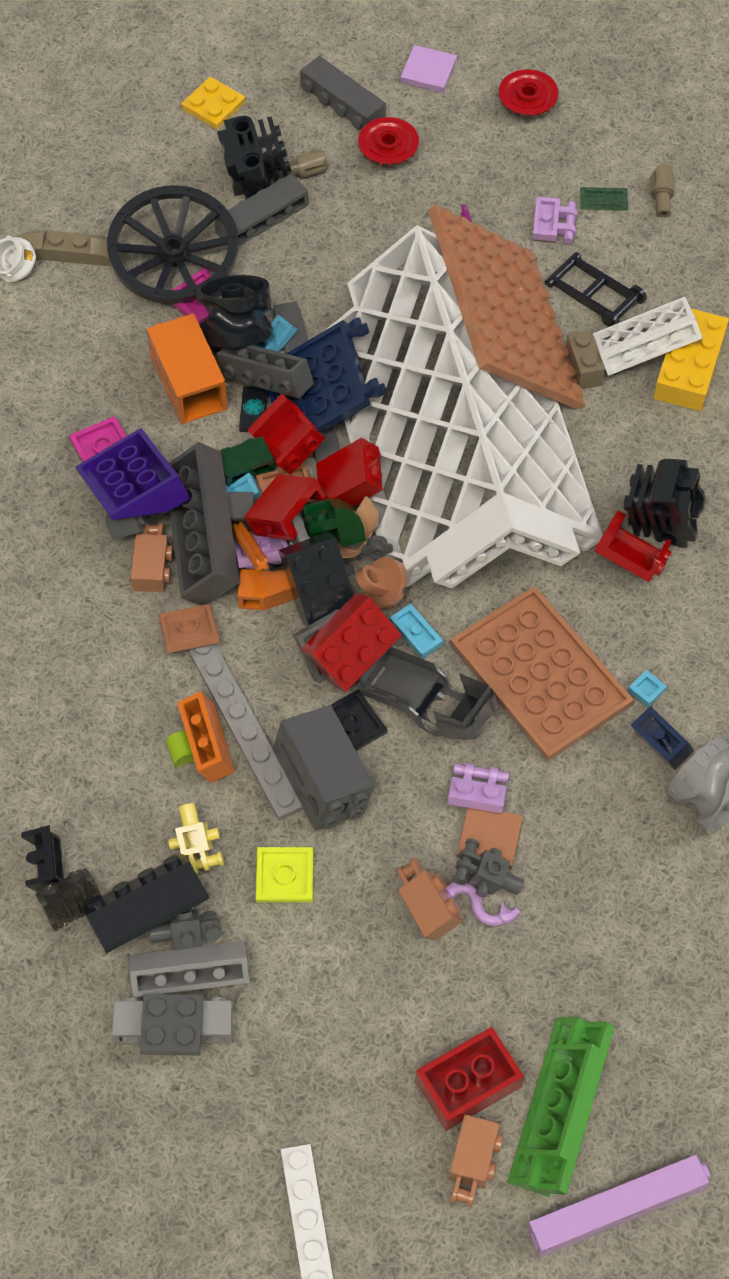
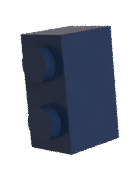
[631,706,694,770]

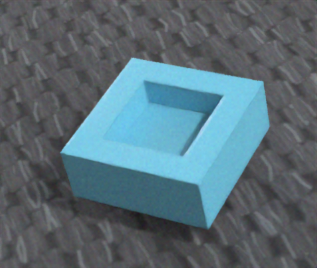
[628,670,667,708]

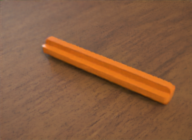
[232,522,269,572]

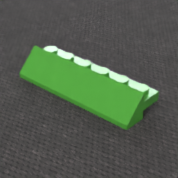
[507,1017,615,1197]

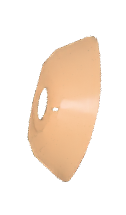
[338,496,379,558]

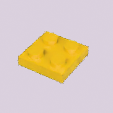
[181,76,246,129]

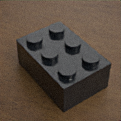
[278,532,354,627]

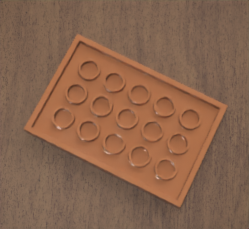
[450,586,634,761]

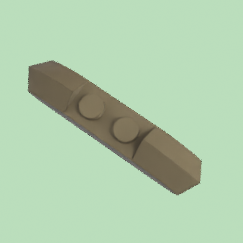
[16,230,128,266]

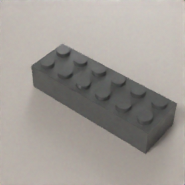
[169,442,240,605]

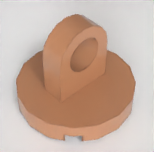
[356,557,408,610]

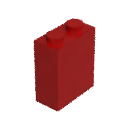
[316,437,383,507]

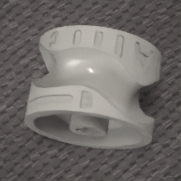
[667,735,729,834]

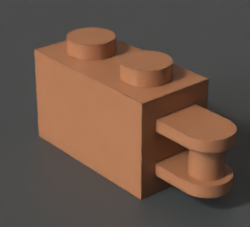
[131,522,173,592]
[397,857,463,940]
[449,1115,503,1208]

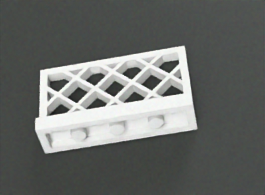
[593,297,702,376]

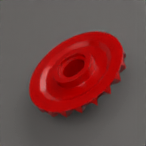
[499,69,559,118]
[358,117,419,167]

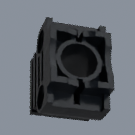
[217,115,291,200]
[624,459,706,548]

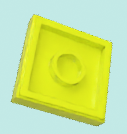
[256,847,313,902]

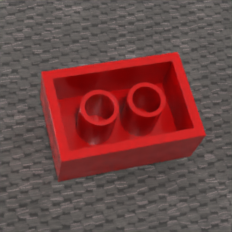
[301,593,402,692]
[415,1027,524,1131]

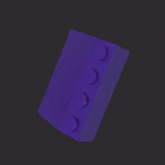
[75,428,190,520]

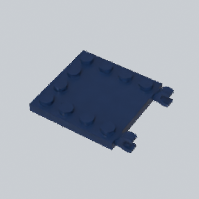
[268,317,387,433]

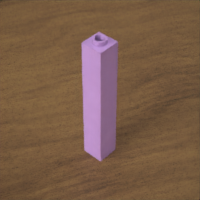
[527,1155,711,1257]

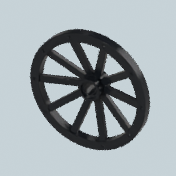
[107,185,238,304]

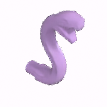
[445,882,521,926]

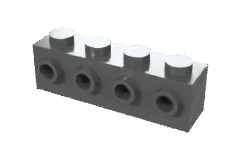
[216,345,314,398]

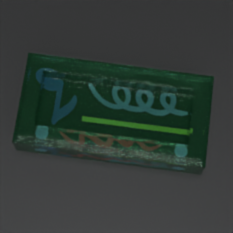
[580,187,628,211]

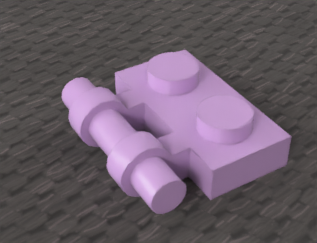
[532,197,578,244]
[447,762,509,813]

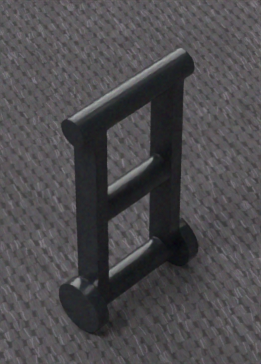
[544,252,647,327]

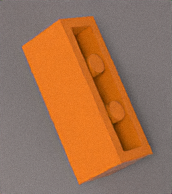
[177,691,235,783]

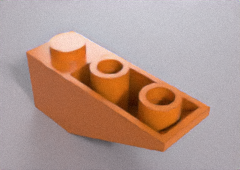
[237,568,294,610]

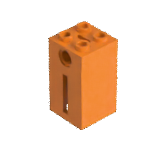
[147,313,228,425]

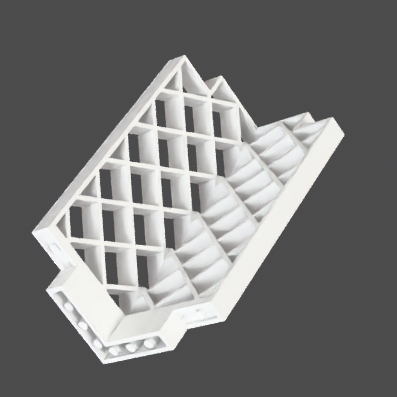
[326,225,603,588]

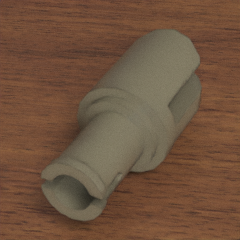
[276,149,328,179]
[650,163,674,217]

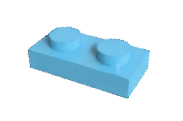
[390,604,443,659]

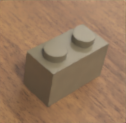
[566,330,605,390]

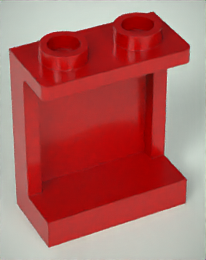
[248,394,326,475]
[244,474,326,541]
[594,510,672,582]

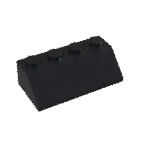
[81,854,210,954]

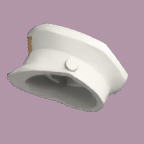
[0,236,36,282]

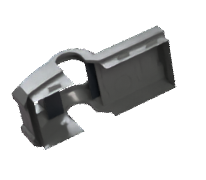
[359,647,499,740]

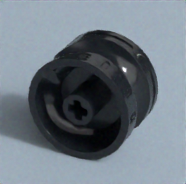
[195,275,273,348]

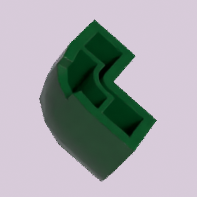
[301,498,366,547]

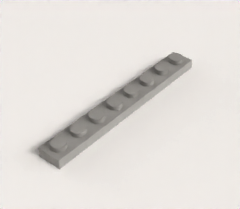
[187,644,304,821]

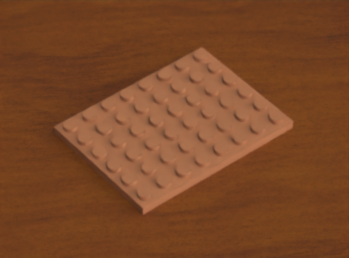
[428,205,585,410]

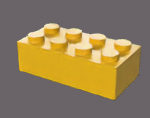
[653,307,729,412]

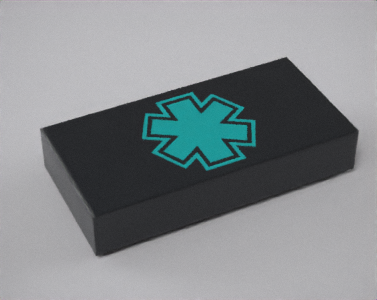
[239,386,268,432]

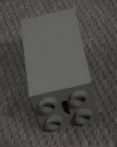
[272,705,375,830]

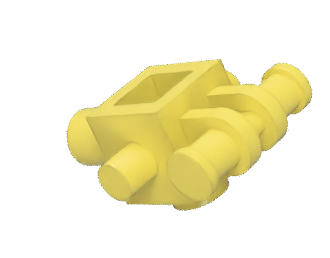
[168,803,224,874]

